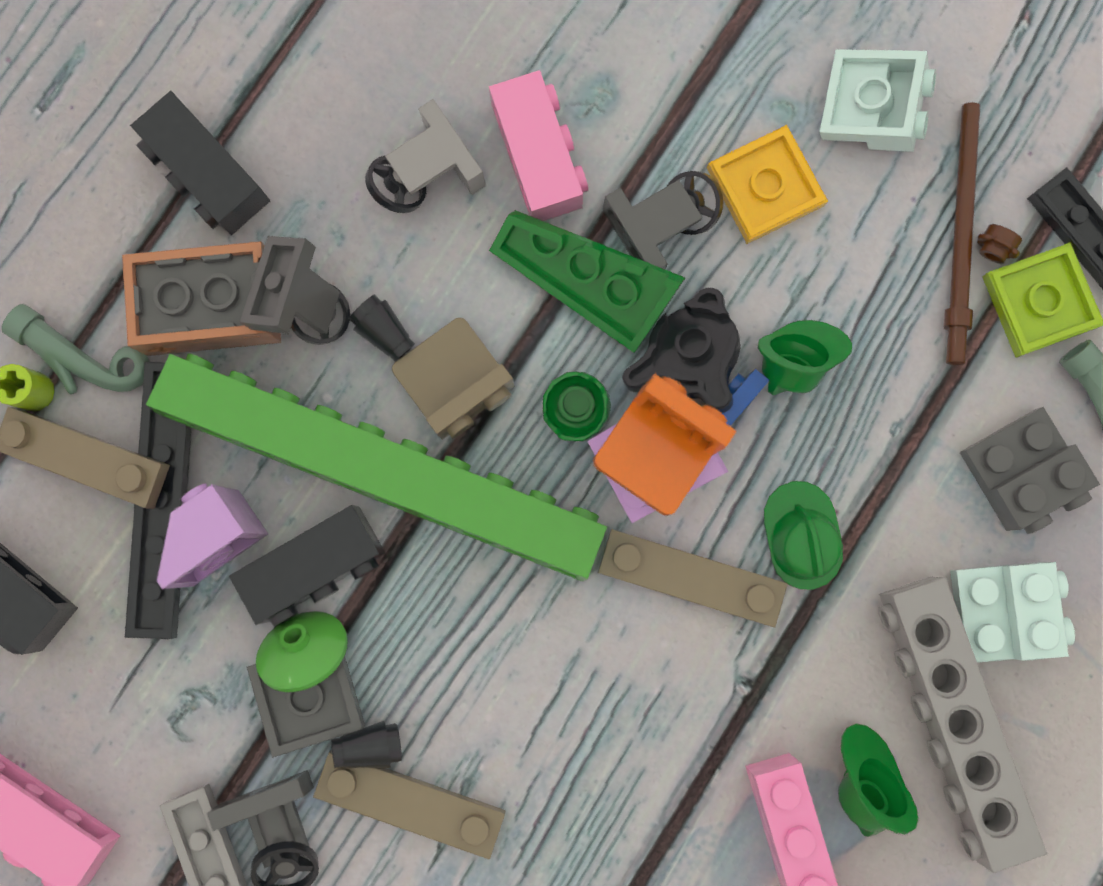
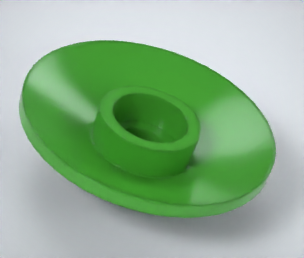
[256,611,348,692]

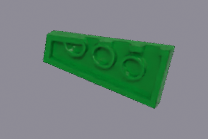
[489,210,686,353]

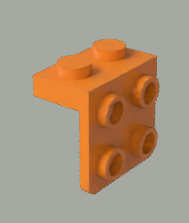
[593,374,737,516]

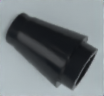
[348,294,415,362]
[331,721,402,768]

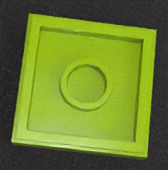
[982,242,1103,358]

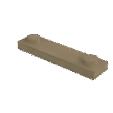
[0,407,170,509]
[598,529,788,628]
[313,750,506,860]

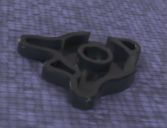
[622,288,741,413]

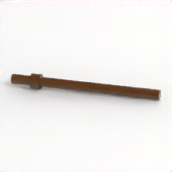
[944,102,980,365]

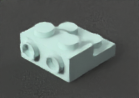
[819,49,936,152]
[950,562,1075,663]

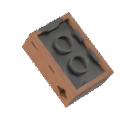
[122,241,281,356]

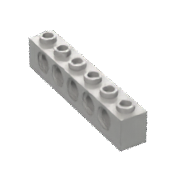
[879,576,1047,873]

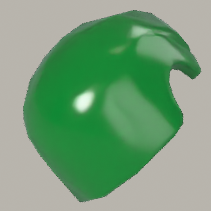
[543,371,611,441]

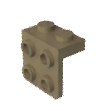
[392,318,515,440]

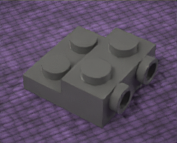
[959,407,1100,534]

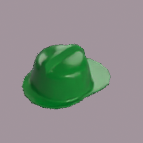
[757,320,852,396]
[764,481,843,590]
[838,724,919,837]

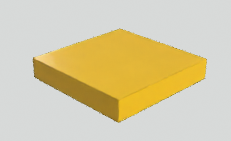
[707,125,828,244]

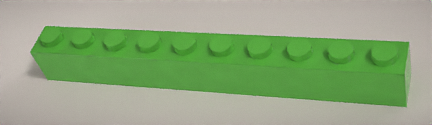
[146,354,607,582]

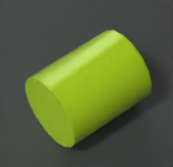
[0,364,55,412]

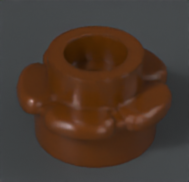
[977,224,1022,264]

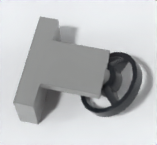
[365,99,486,213]

